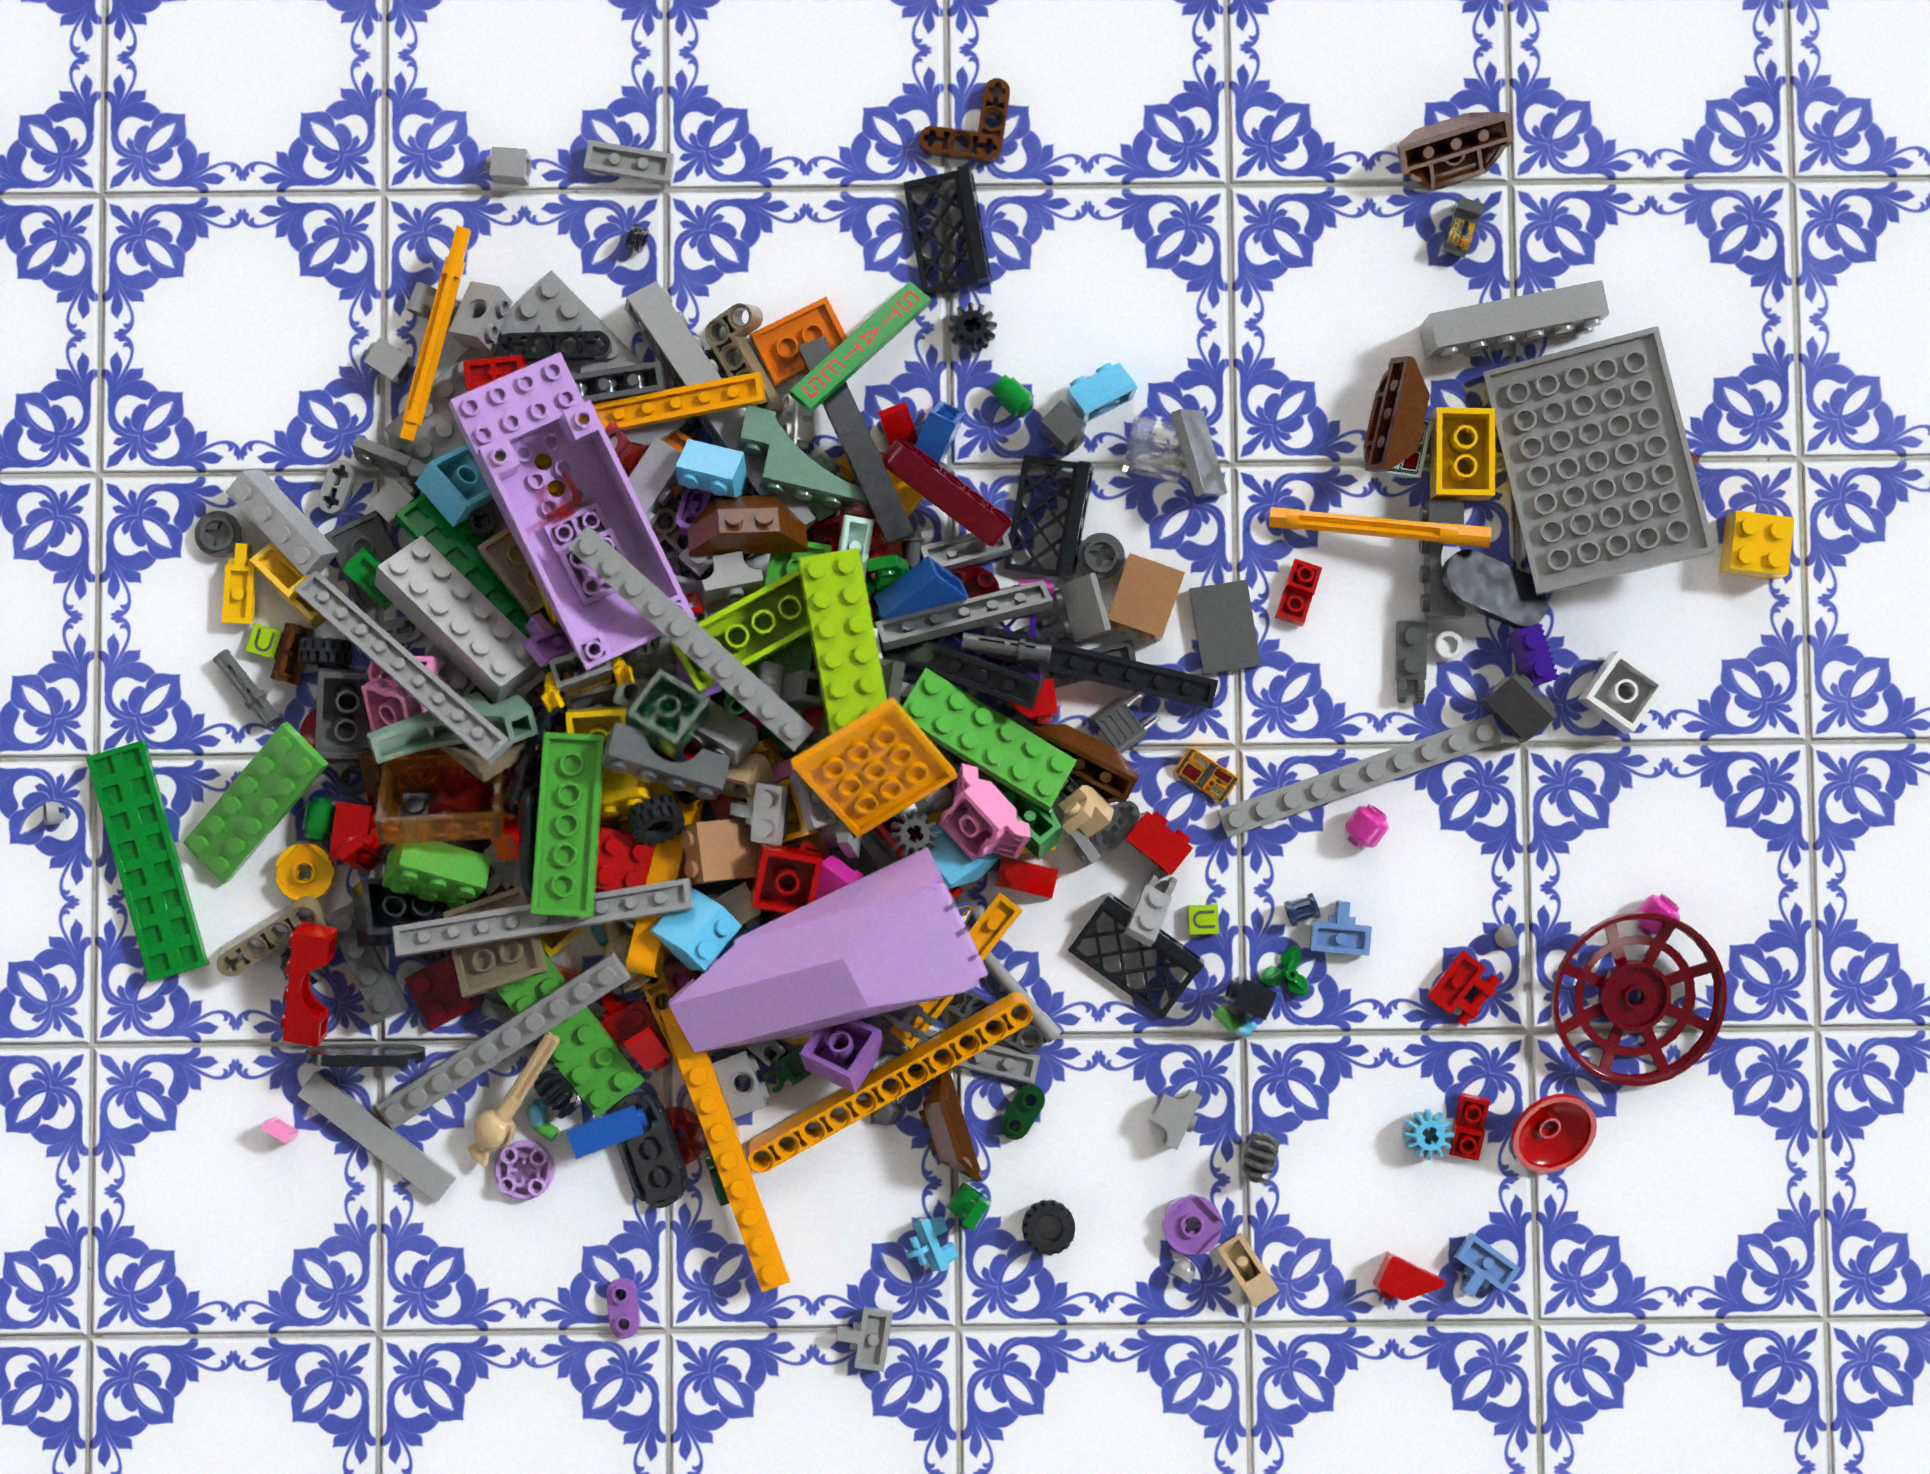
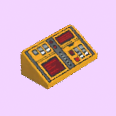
[1173,746,1240,803]

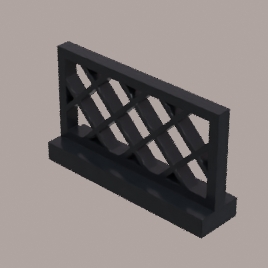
[903,165,993,295]
[1004,455,1094,581]
[1068,892,1204,1019]

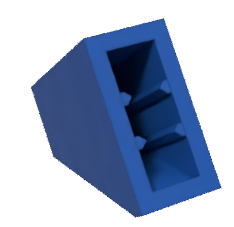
[915,400,967,465]
[874,556,969,620]
[566,1104,648,1159]

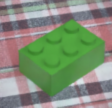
[381,832,492,908]

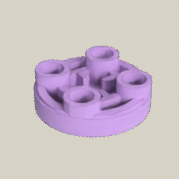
[494,1140,555,1200]

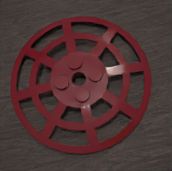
[1551,911,1727,1086]

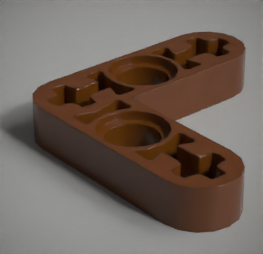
[919,78,1010,163]

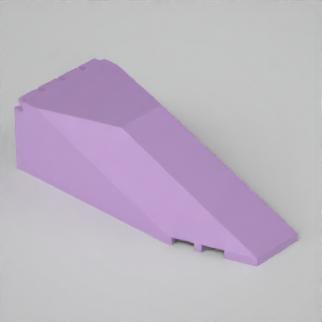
[668,847,988,1053]

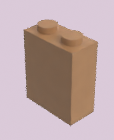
[1107,553,1185,643]
[681,818,761,885]

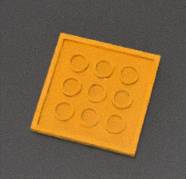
[791,697,957,838]

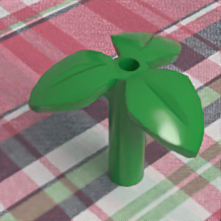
[1259,946,1309,996]

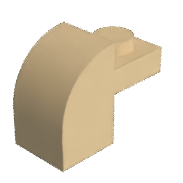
[1058,785,1114,838]

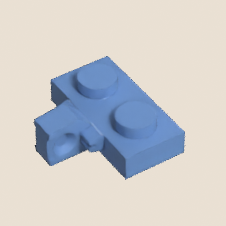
[1309,900,1372,956]
[1453,1233,1521,1297]

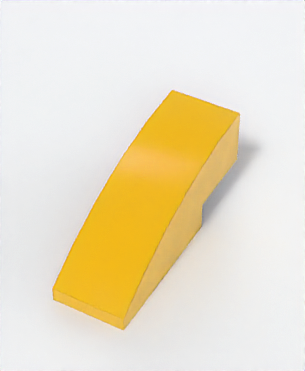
[250,541,326,630]

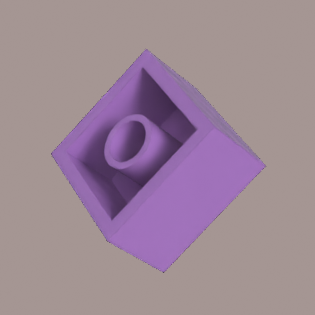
[799,1019,886,1094]

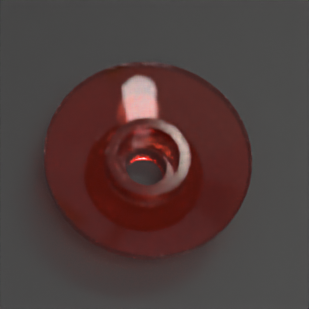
[665,1106,705,1165]

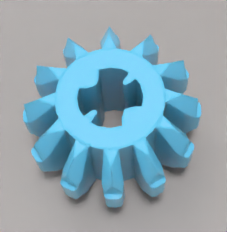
[1402,1109,1454,1160]

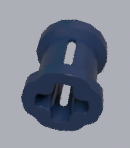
[1284,893,1321,927]

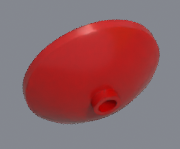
[1511,1094,1597,1173]

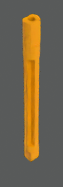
[399,226,471,442]
[1269,507,1492,548]

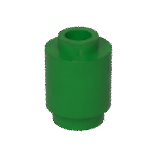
[991,375,1034,417]
[302,796,336,840]

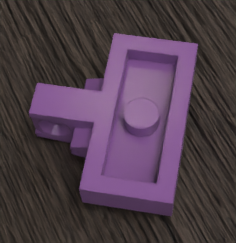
[523,613,575,668]

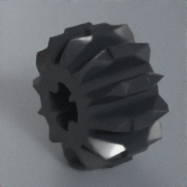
[948,302,997,353]
[534,1067,582,1119]

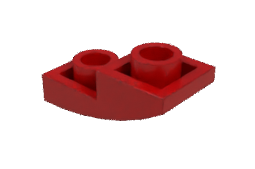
[1275,559,1322,627]
[1449,1092,1490,1161]

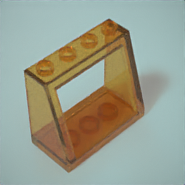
[375,748,510,844]

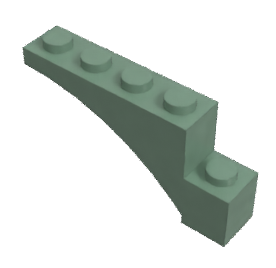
[737,405,871,515]
[366,691,538,764]

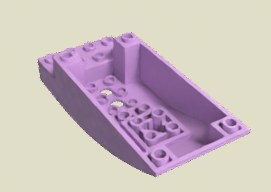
[449,352,696,671]

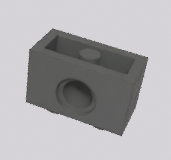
[1039,400,1086,455]

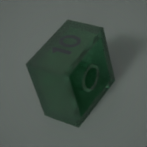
[625,669,710,759]

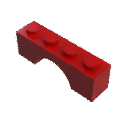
[280,921,338,1047]

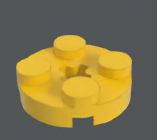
[275,843,337,900]

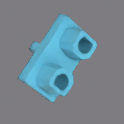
[906,1217,959,1272]

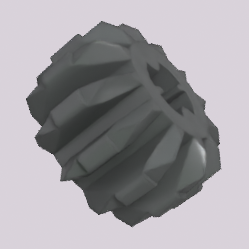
[888,811,939,859]
[1240,1132,1279,1184]

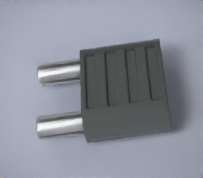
[1092,691,1161,754]

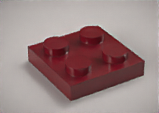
[404,953,484,1031]

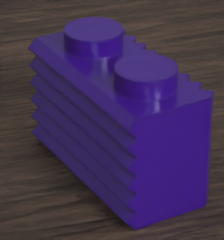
[1507,623,1559,687]

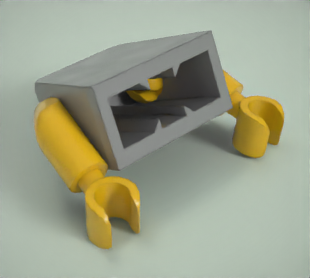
[541,651,635,713]

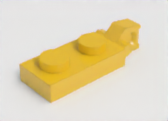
[221,543,257,625]

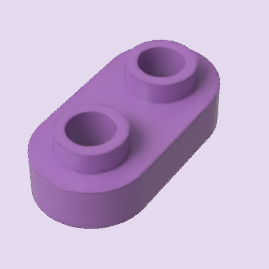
[676,488,714,535]
[606,1277,641,1339]

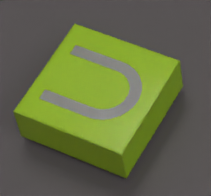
[246,623,283,660]
[1188,904,1219,935]

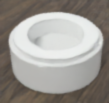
[1432,631,1463,660]

